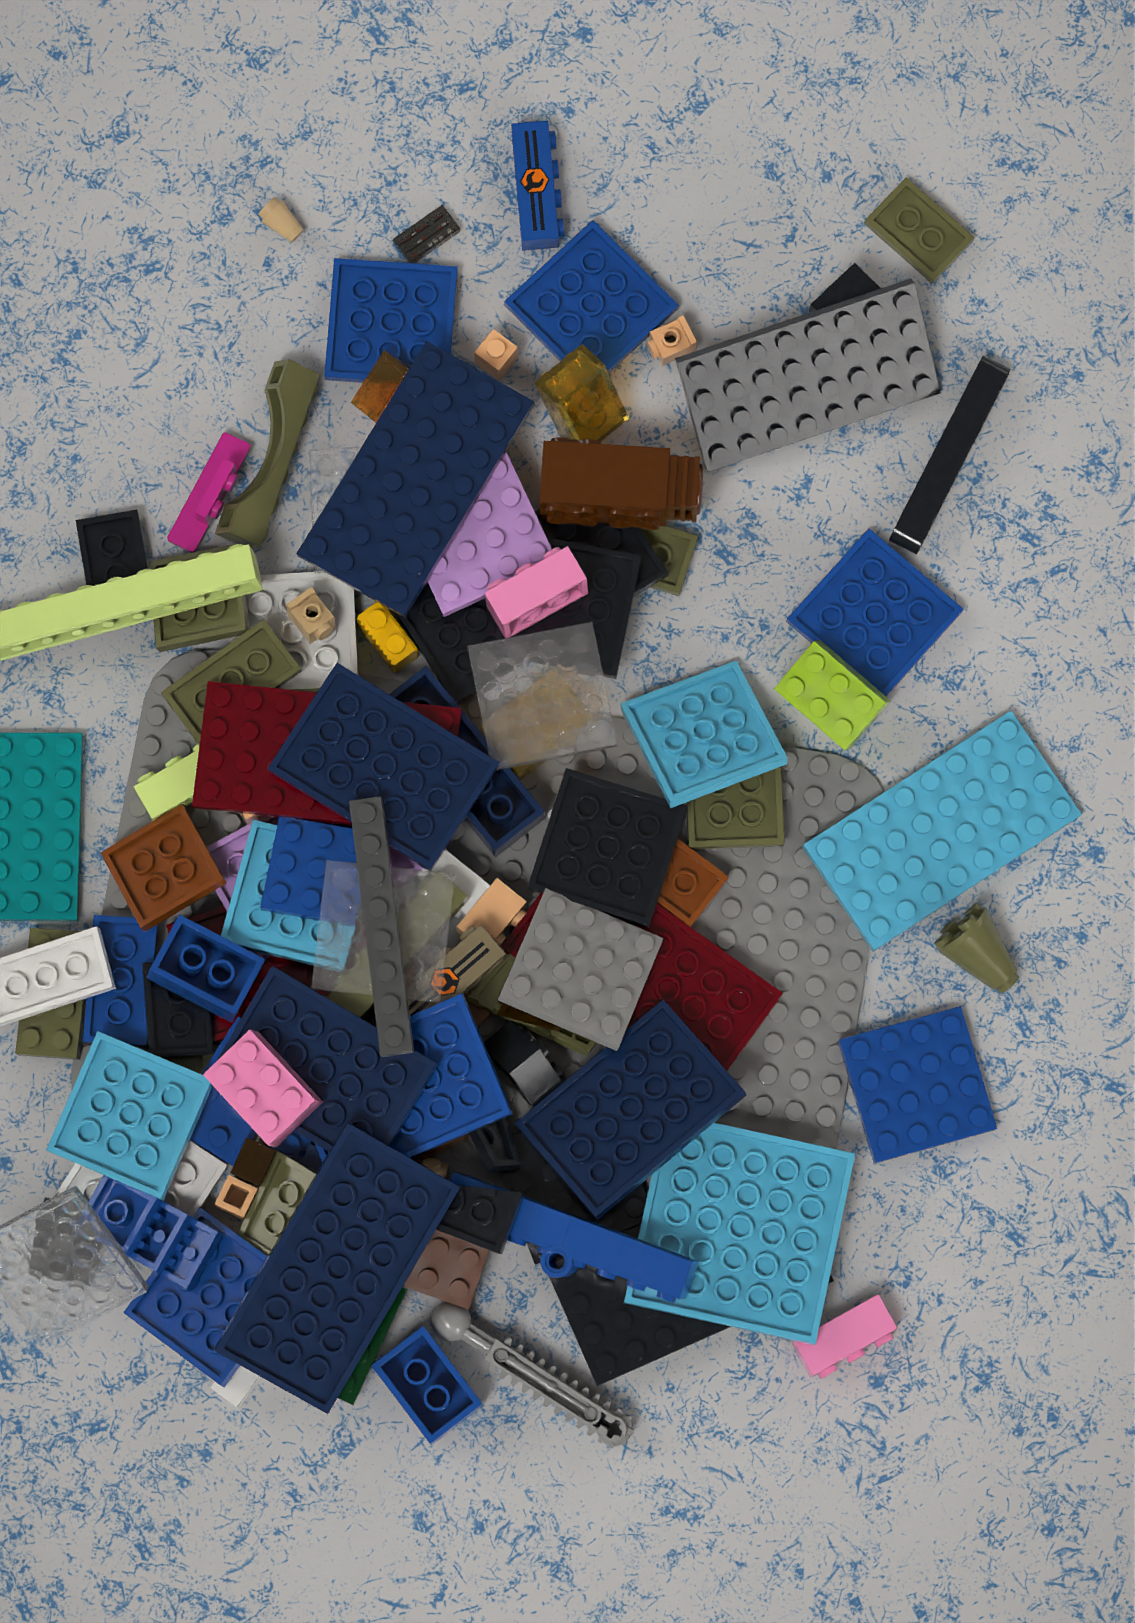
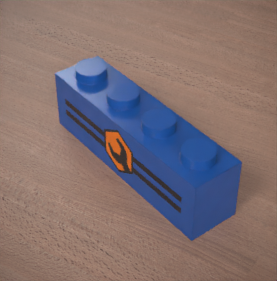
[511,121,564,251]

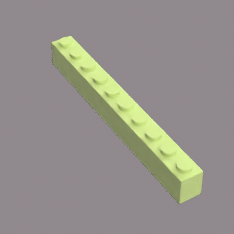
[0,544,263,661]

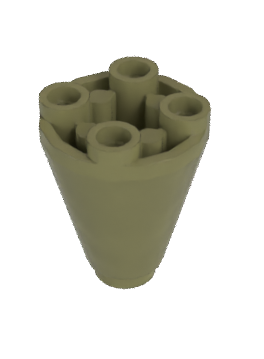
[934,902,1019,994]

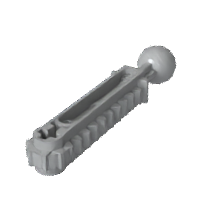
[431,1301,634,1448]

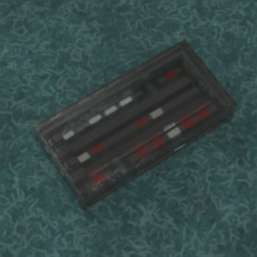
[392,205,461,264]

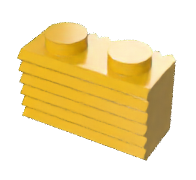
[357,602,419,673]

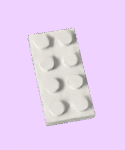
[0,926,116,1026]

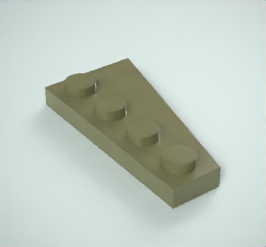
[467,952,597,1057]

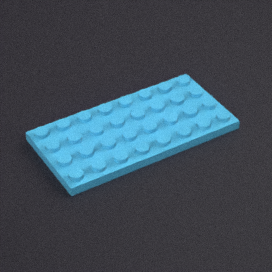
[802,711,1082,952]

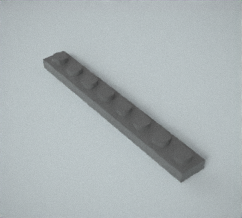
[349,796,414,1057]

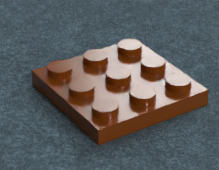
[100,804,227,932]

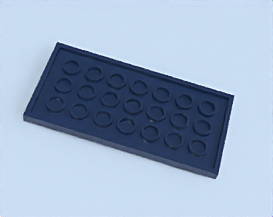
[296,341,535,618]
[214,1122,460,1414]

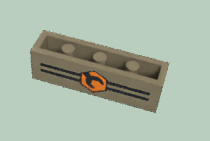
[407,925,509,1016]

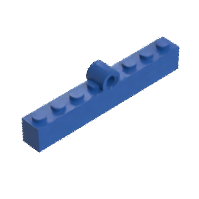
[450,1172,699,1303]

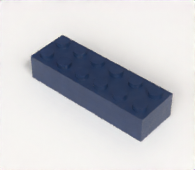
[389,666,545,858]

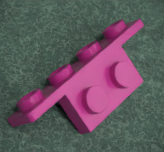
[167,432,251,553]

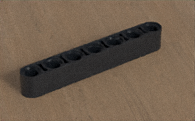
[889,356,1011,555]

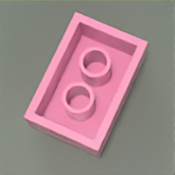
[484,546,588,639]
[203,1029,323,1147]

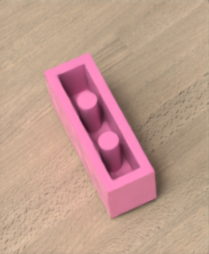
[792,1294,897,1379]

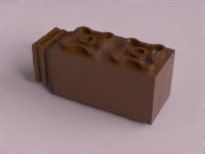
[539,437,704,530]

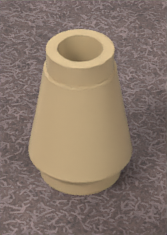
[258,197,304,243]

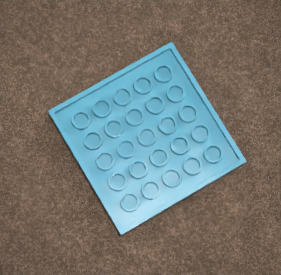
[624,1123,855,1345]

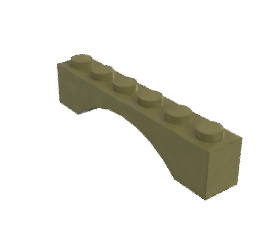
[215,359,320,548]

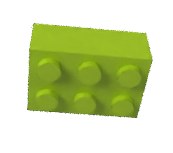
[774,640,891,751]

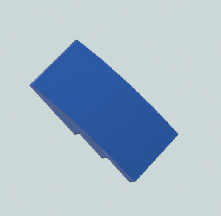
[75,1175,223,1291]

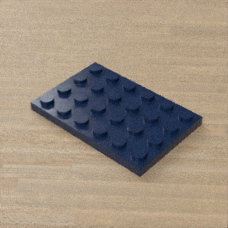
[267,663,500,872]
[217,966,438,1151]
[515,1000,746,1220]

